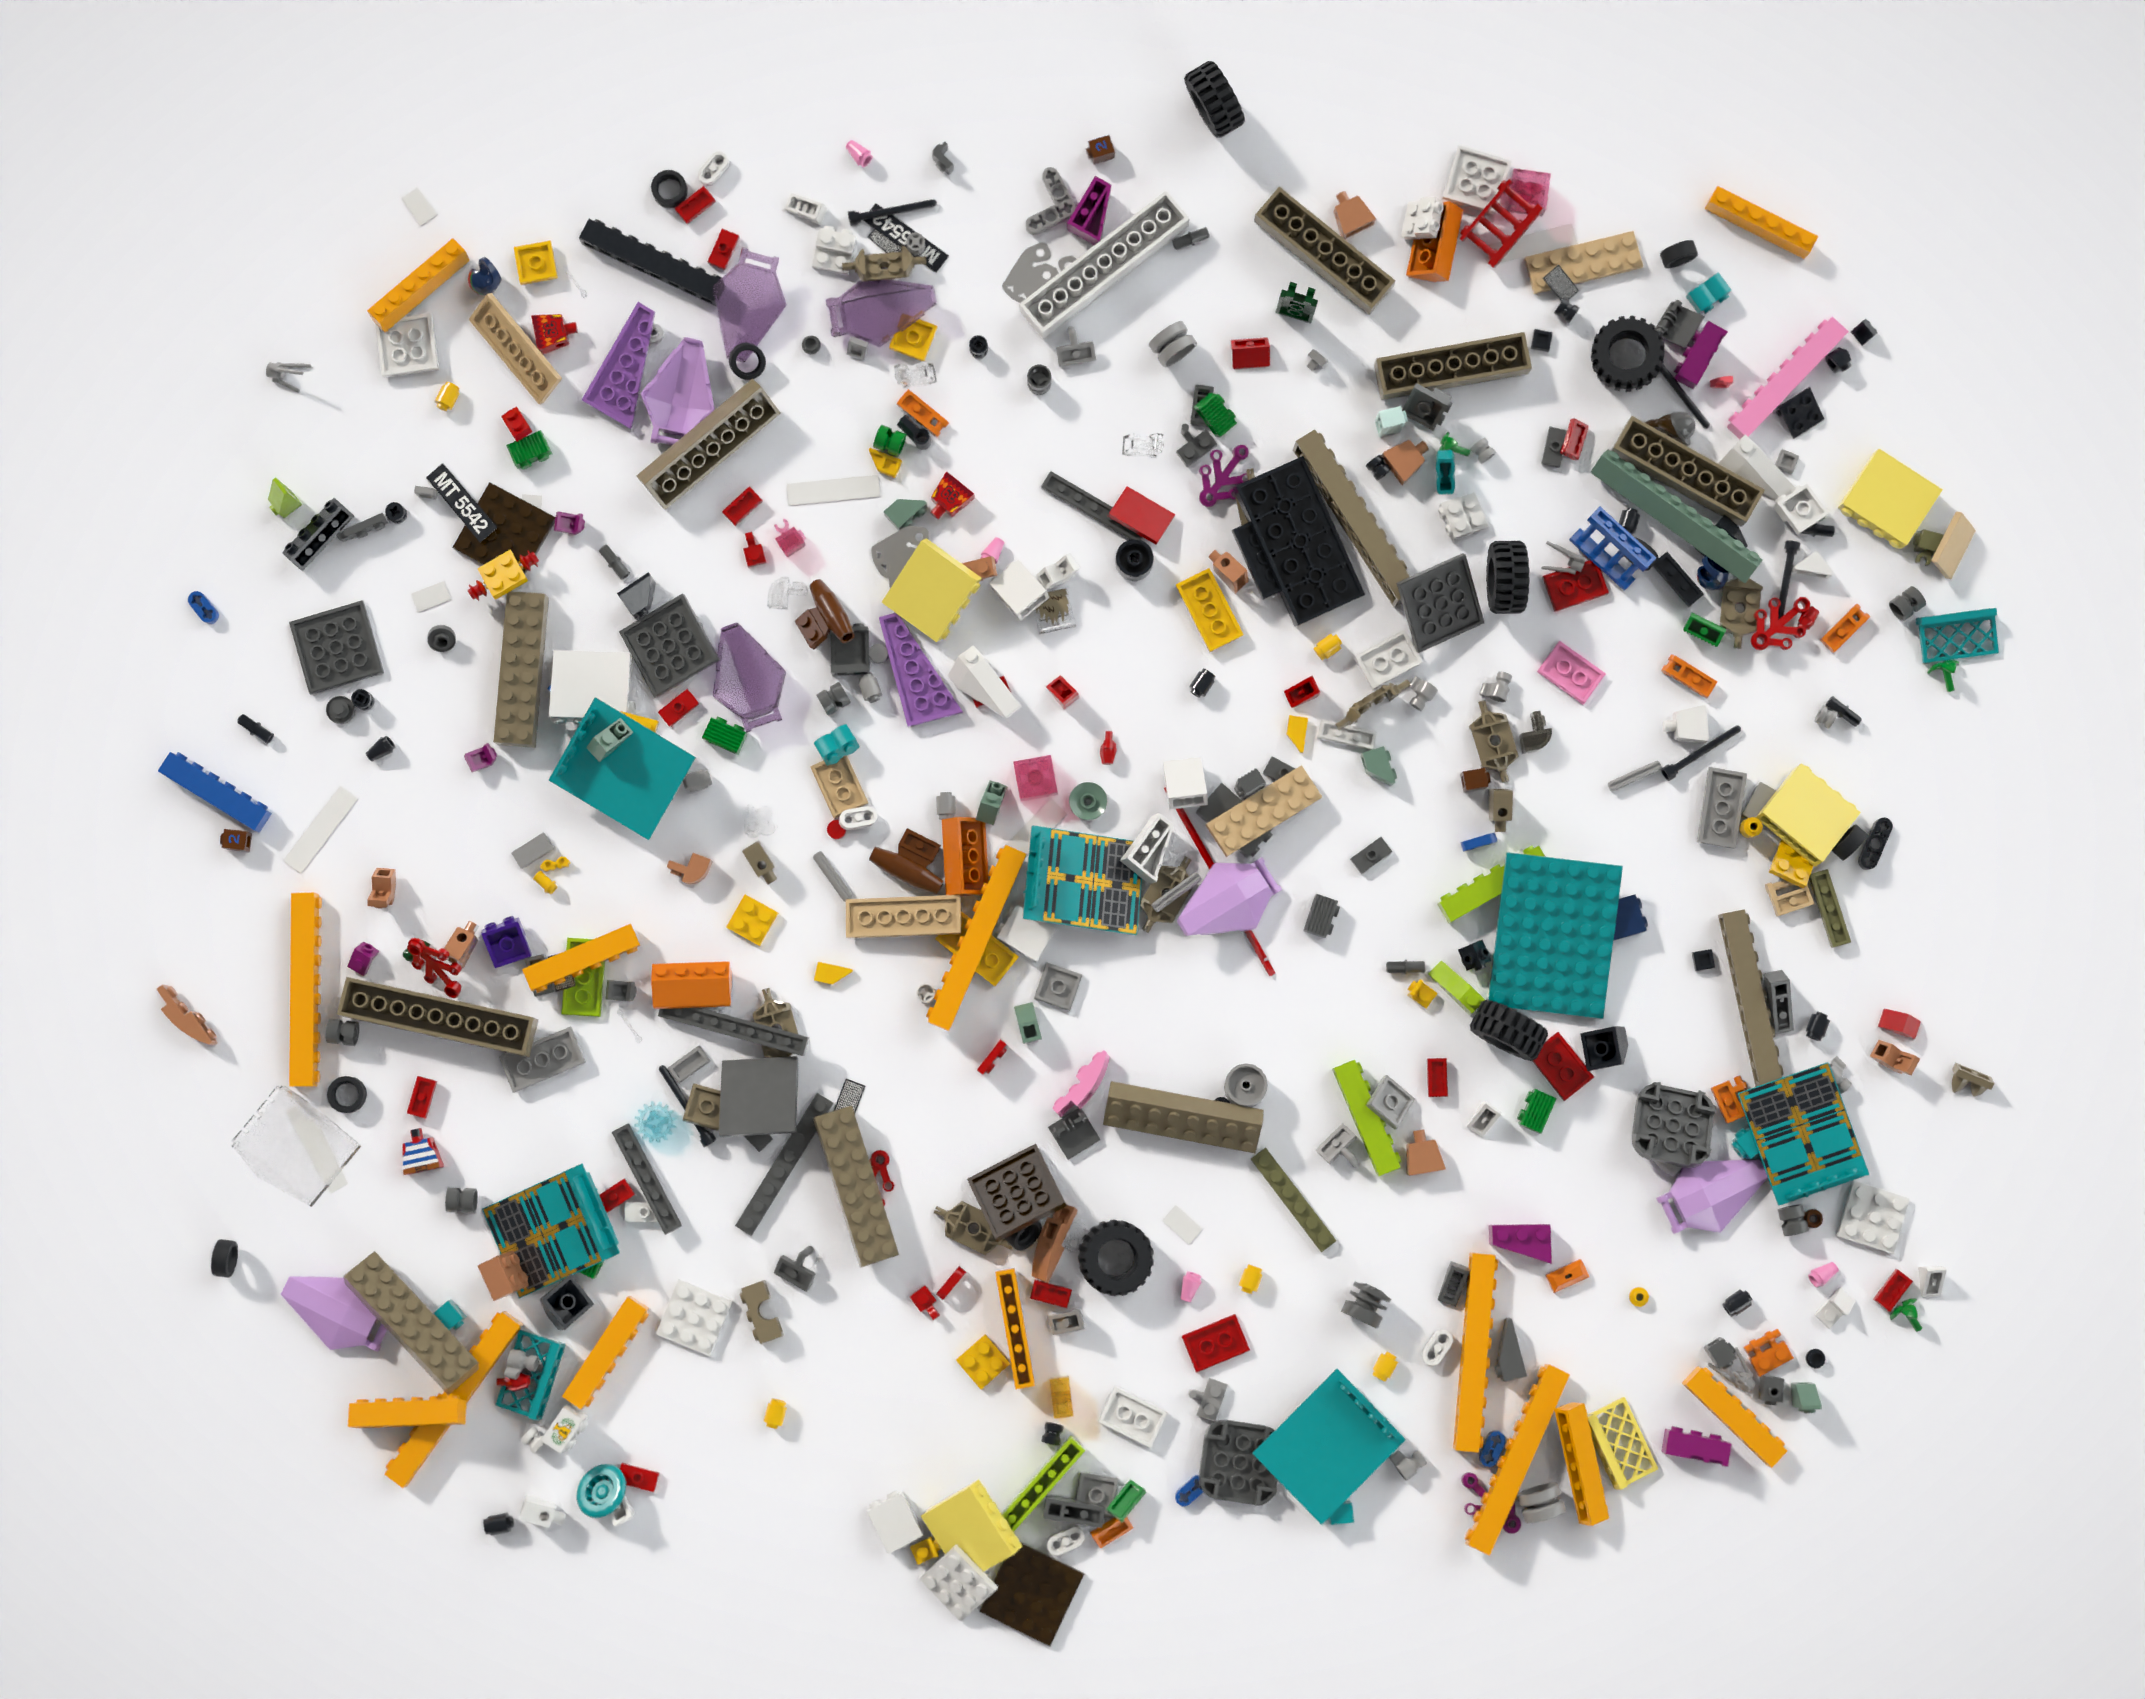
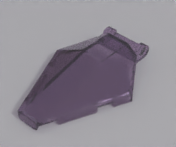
[713,247,787,363]
[825,279,937,347]
[713,623,786,733]

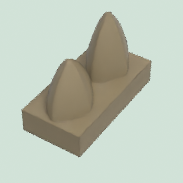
[1951,1062,1995,1097]

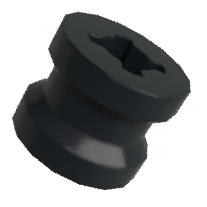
[385,502,407,524]

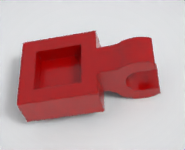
[743,532,767,568]
[910,1285,940,1320]

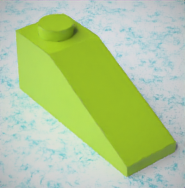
[268,477,302,518]
[1428,960,1485,1015]

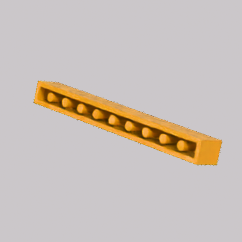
[926,844,1026,1032]
[289,892,322,1087]
[1453,1252,1498,1453]
[384,1311,524,1488]
[1464,1364,1570,1556]

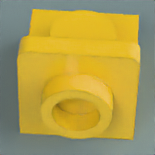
[1407,979,1438,1009]
[910,1536,941,1565]

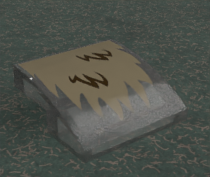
[1034,587,1076,635]

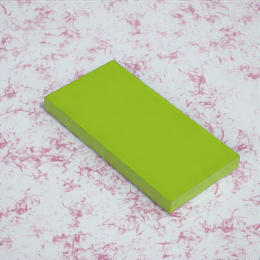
[561,937,605,1017]

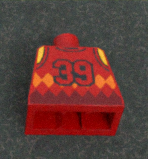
[531,314,578,355]
[930,471,975,520]

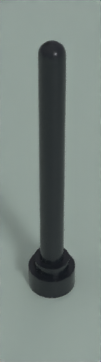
[847,199,937,227]
[1660,361,1710,429]
[1778,540,1801,620]
[1661,725,1741,781]
[659,1065,717,1147]

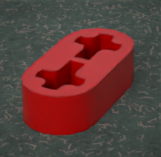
[936,1266,966,1300]

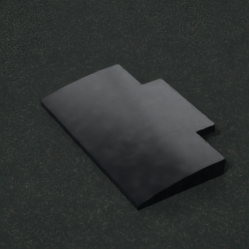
[1231,456,1365,627]

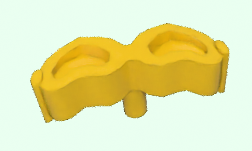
[540,856,571,872]

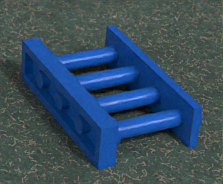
[1569,506,1656,591]

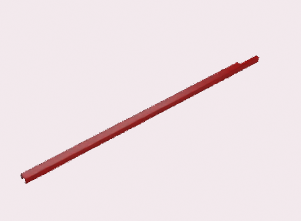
[1164,787,1276,977]

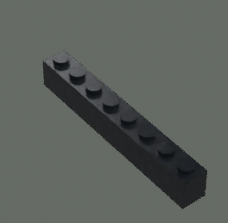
[579,218,726,306]

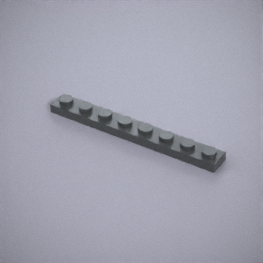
[658,1007,810,1056]
[735,1093,834,1236]

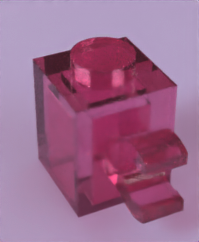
[774,518,806,558]

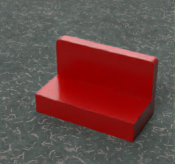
[1230,337,1270,369]

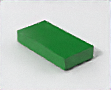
[1106,1479,1146,1522]

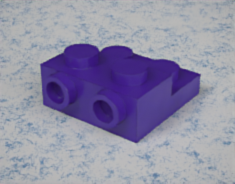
[481,916,532,969]

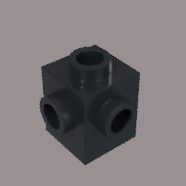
[1458,939,1492,972]

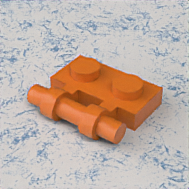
[1710,1075,1748,1124]
[1743,1329,1794,1377]

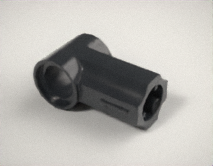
[897,414,931,450]

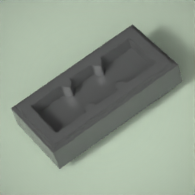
[1541,427,1567,468]
[1263,756,1296,780]
[1350,837,1393,874]

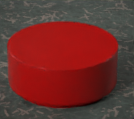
[827,820,846,840]

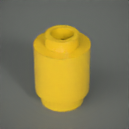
[435,382,460,411]
[1313,633,1343,660]
[1739,817,1763,838]
[1239,1264,1263,1294]
[1372,1351,1398,1382]
[763,1398,787,1429]

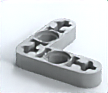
[1025,167,1076,235]

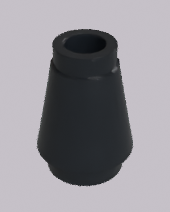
[365,736,395,762]

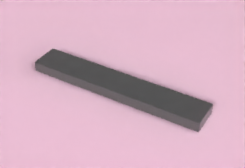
[1041,471,1143,540]
[611,1123,682,1235]

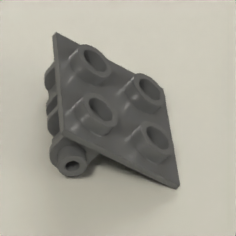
[1655,300,1705,348]
[1048,1108,1101,1160]

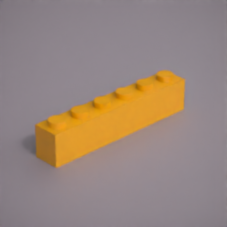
[1704,185,1819,259]
[367,238,470,333]
[522,924,640,993]
[995,1268,1035,1389]
[562,1296,650,1409]
[1682,1366,1788,1468]
[348,1395,467,1429]
[1554,1402,1610,1526]

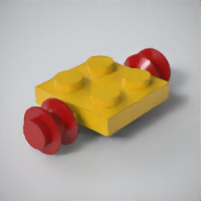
[467,550,539,601]

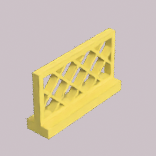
[1587,1397,1658,1490]

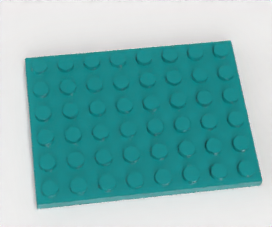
[1488,852,1623,1019]

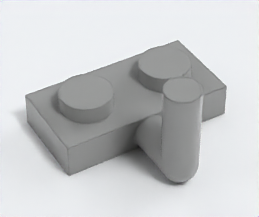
[1056,326,1096,367]
[1316,1123,1359,1167]
[1188,1378,1228,1422]

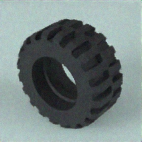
[1184,61,1245,138]
[1591,315,1665,392]
[1486,540,1530,614]
[1470,1000,1548,1061]
[1078,1219,1154,1296]

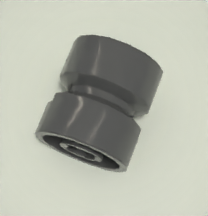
[1027,364,1051,395]
[1889,586,1926,621]
[816,682,851,716]
[326,1018,360,1046]
[445,1187,478,1213]
[1777,1204,1809,1236]

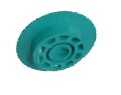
[576,1464,626,1518]

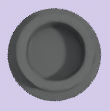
[802,335,821,355]

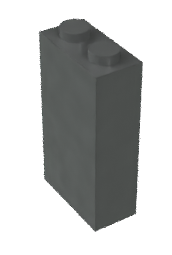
[1196,783,1273,858]

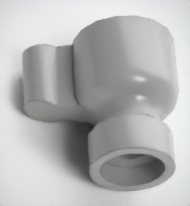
[1479,671,1512,703]
[1409,676,1438,711]
[1829,1056,1852,1094]
[504,1349,539,1379]
[1389,1450,1427,1481]

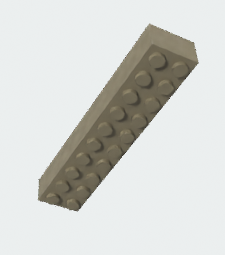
[1293,429,1411,607]
[336,977,539,1057]

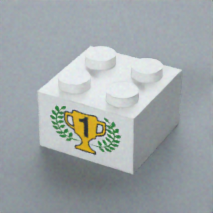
[541,1404,589,1454]

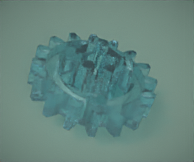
[634,1101,677,1143]

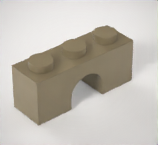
[739,1280,784,1344]

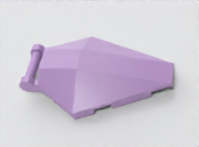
[641,337,715,445]
[1177,857,1282,936]
[1656,1160,1768,1234]
[281,1276,387,1352]

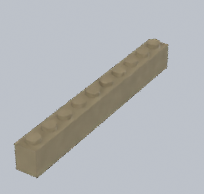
[1718,909,1784,1087]

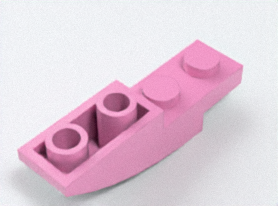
[1052,1050,1110,1117]

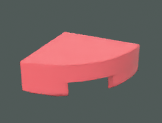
[1710,376,1733,388]

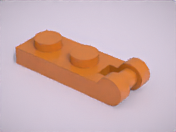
[896,389,949,438]
[1820,603,1871,653]
[1661,654,1718,699]

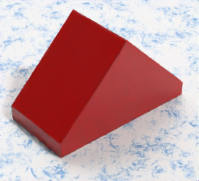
[1046,675,1079,709]
[1284,675,1321,708]
[1878,1008,1921,1039]

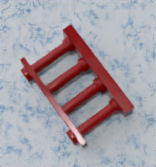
[1459,179,1545,268]

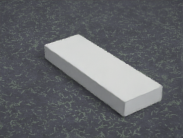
[1317,719,1377,750]

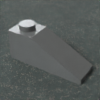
[1763,970,1794,1034]
[1495,1317,1527,1382]
[1043,1494,1105,1528]

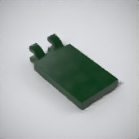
[1275,281,1318,324]

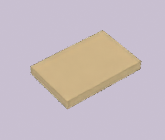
[1931,511,1976,579]
[810,756,869,819]

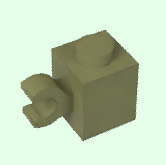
[1913,529,1944,566]

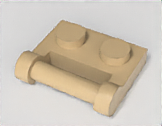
[1765,880,1814,917]

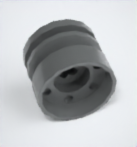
[1341,1281,1391,1329]

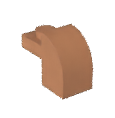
[667,853,713,884]
[367,868,396,909]
[1870,1040,1920,1076]

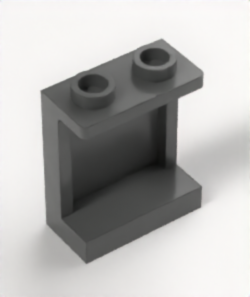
[830,623,870,676]

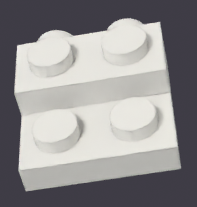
[1401,196,1444,240]
[811,225,857,276]
[1773,483,1829,535]
[1438,492,1489,541]

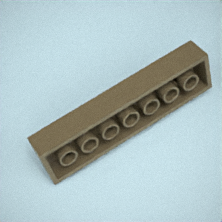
[1254,186,1396,315]
[1374,332,1532,400]
[636,379,781,510]
[1611,416,1765,527]
[493,591,549,748]
[1103,1081,1264,1153]
[813,1105,899,1268]
[343,1251,479,1395]

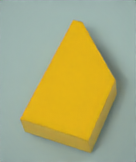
[869,448,902,479]
[1286,715,1308,753]
[814,962,853,985]

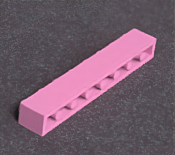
[1727,316,1849,439]

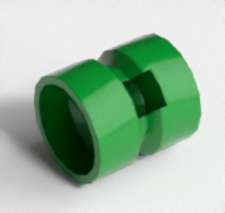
[873,425,907,457]

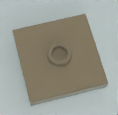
[682,1083,721,1131]

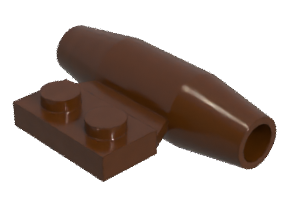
[795,579,854,650]
[869,828,944,895]

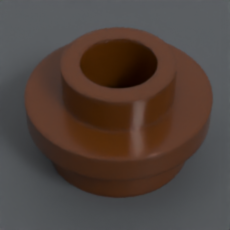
[1803,1209,1823,1228]

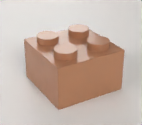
[477,1250,529,1301]

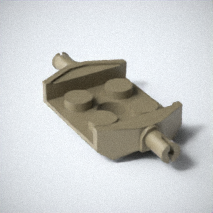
[842,246,926,281]
[1719,578,1763,649]
[1335,679,1411,731]
[1469,700,1519,783]
[1140,856,1194,933]
[752,988,798,1058]
[933,1201,1012,1256]

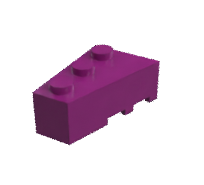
[1067,176,1111,245]
[1673,321,1728,390]
[1489,1224,1552,1264]
[1661,1426,1732,1467]

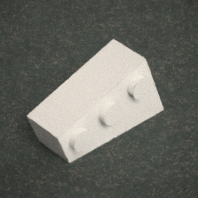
[1120,813,1174,884]

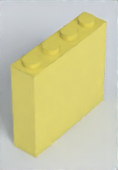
[1838,448,1943,549]
[881,538,982,643]
[1755,763,1861,867]
[921,1479,1022,1572]

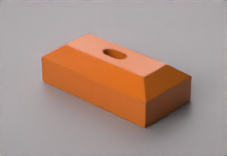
[1545,1259,1589,1293]
[1090,1517,1133,1549]

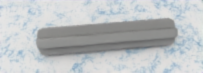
[1607,761,1662,792]
[813,851,853,902]
[1152,872,1202,912]

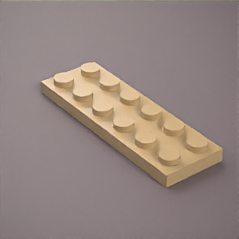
[1524,231,1643,295]
[469,293,562,404]
[1205,765,1322,857]
[846,895,962,938]

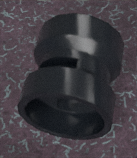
[1554,297,1580,323]
[969,335,988,359]
[1366,454,1392,481]
[351,689,375,711]
[1041,1422,1064,1446]

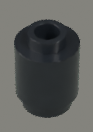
[1618,508,1641,535]
[1189,668,1216,698]
[1805,1011,1830,1041]
[1722,1289,1753,1317]
[483,1512,514,1536]

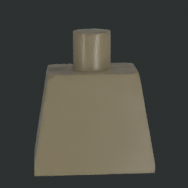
[1488,789,1513,832]
[742,840,777,885]

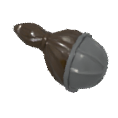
[1645,412,1696,446]

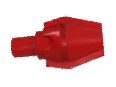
[1797,605,1819,635]
[1100,731,1117,765]
[496,1373,530,1391]

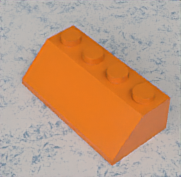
[1406,201,1463,282]
[942,817,989,896]
[651,961,732,1009]

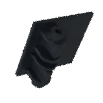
[1776,387,1824,439]

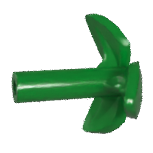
[1438,432,1471,457]
[1927,660,1959,692]
[1890,1298,1922,1332]

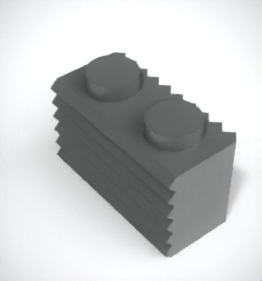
[1234,768,1266,800]
[1303,894,1340,938]

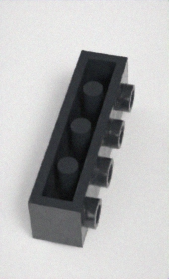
[282,497,355,572]

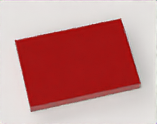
[1108,486,1176,545]
[1542,560,1609,612]
[1532,1032,1594,1101]
[1181,1314,1250,1373]

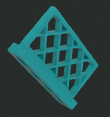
[1915,608,1999,663]
[495,1330,566,1420]

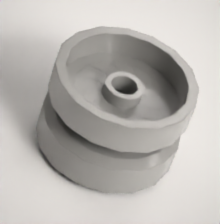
[1149,321,1197,367]
[1224,1063,1268,1107]
[1517,1482,1566,1523]

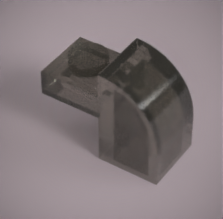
[1519,710,1552,754]

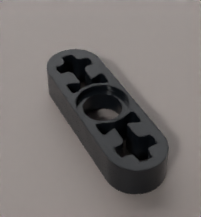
[1858,817,1893,870]

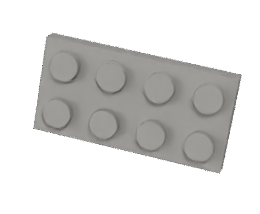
[1697,767,1747,849]
[499,1027,586,1093]

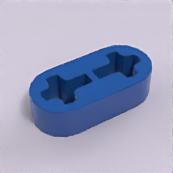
[188,591,219,624]
[1460,833,1498,852]
[1479,1430,1506,1467]
[1175,1475,1203,1507]

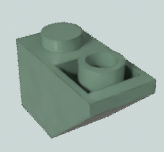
[883,499,928,531]
[587,718,633,762]
[1360,746,1397,786]
[976,780,1008,826]
[1014,1002,1042,1044]
[1791,1382,1822,1413]

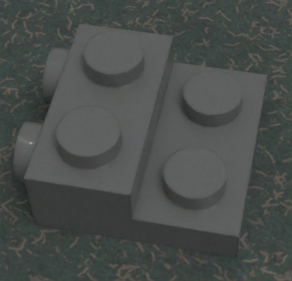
[1402,383,1453,431]

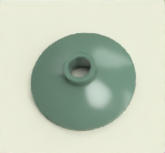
[1069,782,1107,820]

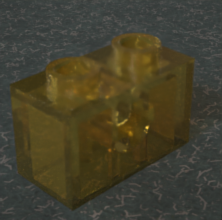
[1049,1375,1074,1419]

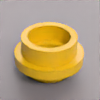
[1629,1287,1649,1307]

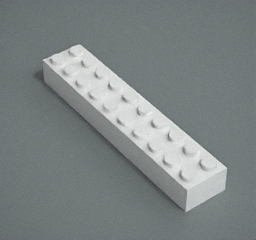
[1019,190,1190,339]

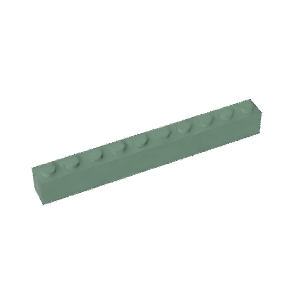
[1590,449,1763,583]

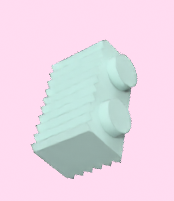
[1375,406,1407,438]

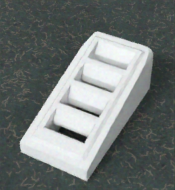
[784,192,828,225]

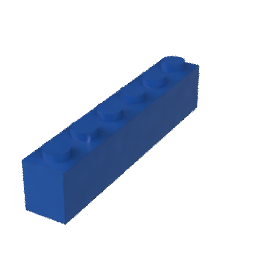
[158,752,272,833]

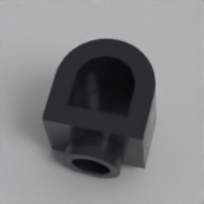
[1825,347,1852,374]

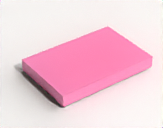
[1537,640,1606,705]

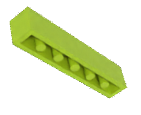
[1437,845,1546,924]
[1332,1059,1402,1176]
[1001,1435,1086,1532]

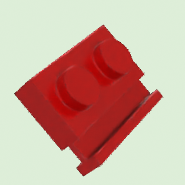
[977,1039,1007,1075]

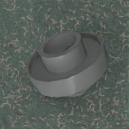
[427,625,456,652]
[326,696,356,724]

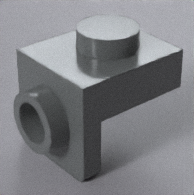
[932,141,954,175]
[605,980,637,1001]

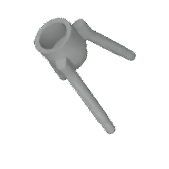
[266,362,311,392]
[1541,541,1586,575]
[1707,1347,1756,1393]

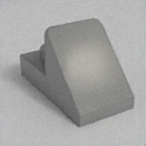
[1048,1309,1086,1335]

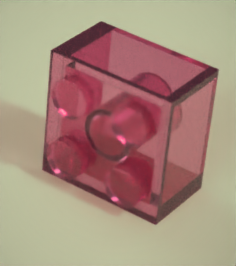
[1506,168,1551,217]
[1013,755,1058,802]

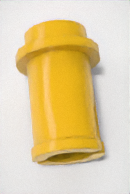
[533,870,558,895]

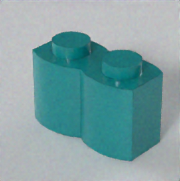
[1686,272,1732,314]
[1436,450,1455,495]
[814,724,860,766]

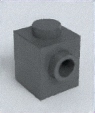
[1703,1337,1736,1369]
[1759,1376,1784,1405]

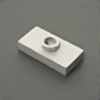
[624,1202,658,1222]

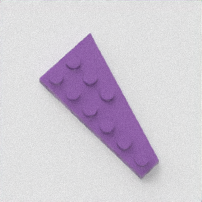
[582,302,655,430]
[879,613,963,727]

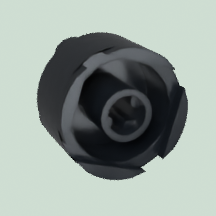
[1115,539,1154,582]

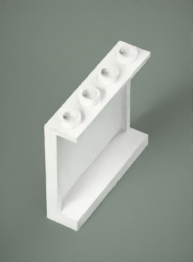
[549,650,633,725]

